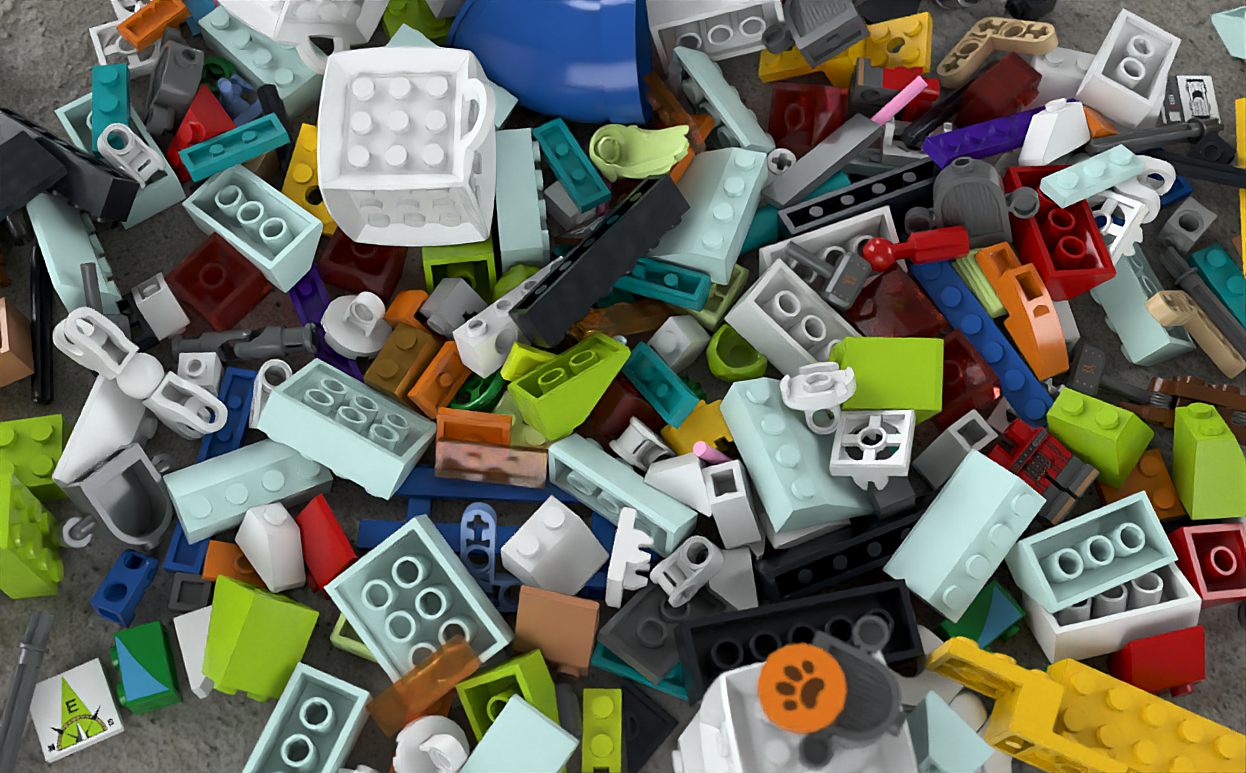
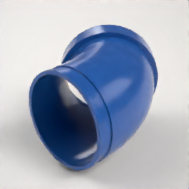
[446,0,653,129]

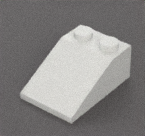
[1075,8,1181,130]

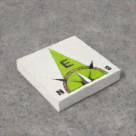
[30,658,126,763]

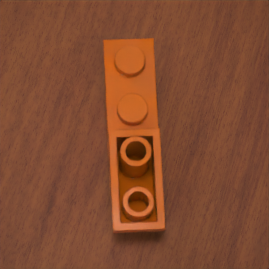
[974,241,1069,382]

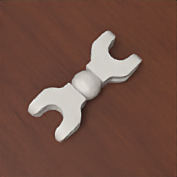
[994,147,1176,223]
[53,307,228,440]
[889,625,1012,773]

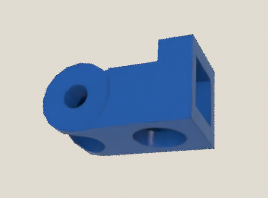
[90,548,159,628]

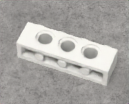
[452,256,564,379]

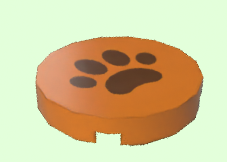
[756,643,847,735]

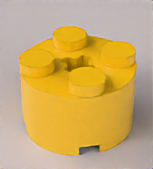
[660,399,739,466]

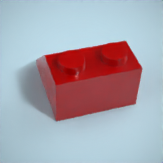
[164,85,237,182]
[294,493,358,601]
[1166,522,1246,609]
[1105,625,1205,699]

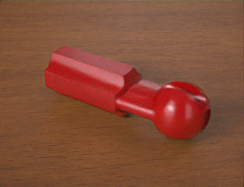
[862,225,969,272]

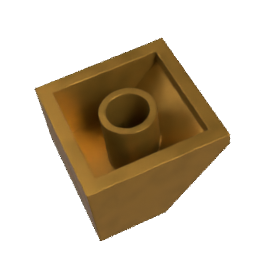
[363,321,443,421]

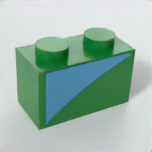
[933,579,1026,654]
[110,620,183,715]

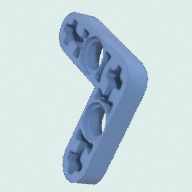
[460,502,527,612]

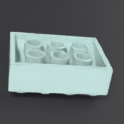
[641,147,768,285]
[256,358,437,500]
[719,377,874,534]
[324,514,515,713]

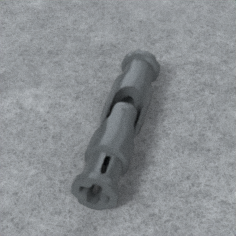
[172,323,319,364]

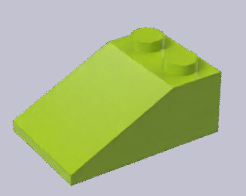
[507,331,631,442]
[455,649,567,773]

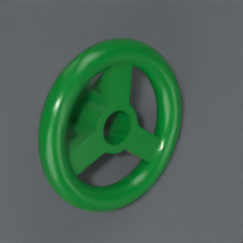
[448,366,506,412]

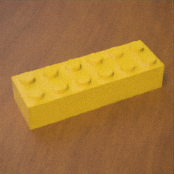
[1046,657,1246,773]

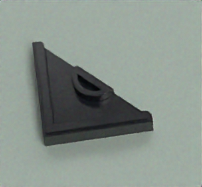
[621,677,679,773]

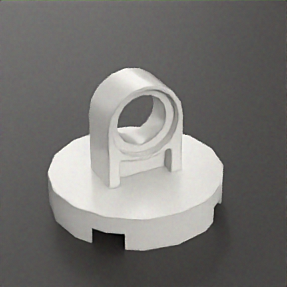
[321,291,392,360]
[779,362,857,435]
[393,716,470,773]

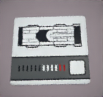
[1161,76,1220,124]

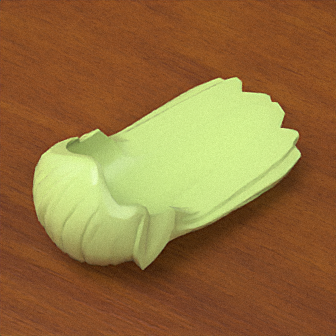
[589,124,689,183]

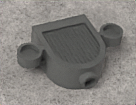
[762,0,871,69]
[143,26,204,136]
[904,157,1040,250]
[56,442,177,551]
[797,616,908,771]

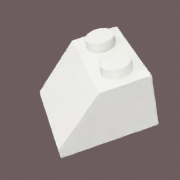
[501,495,609,597]

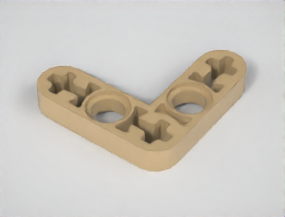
[937,17,1059,88]
[1145,290,1246,379]

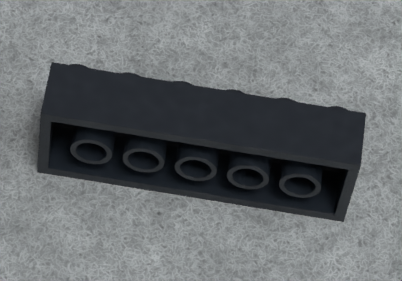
[673,578,925,707]

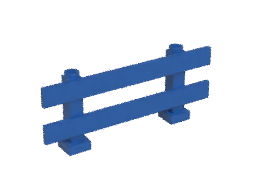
[357,464,658,600]

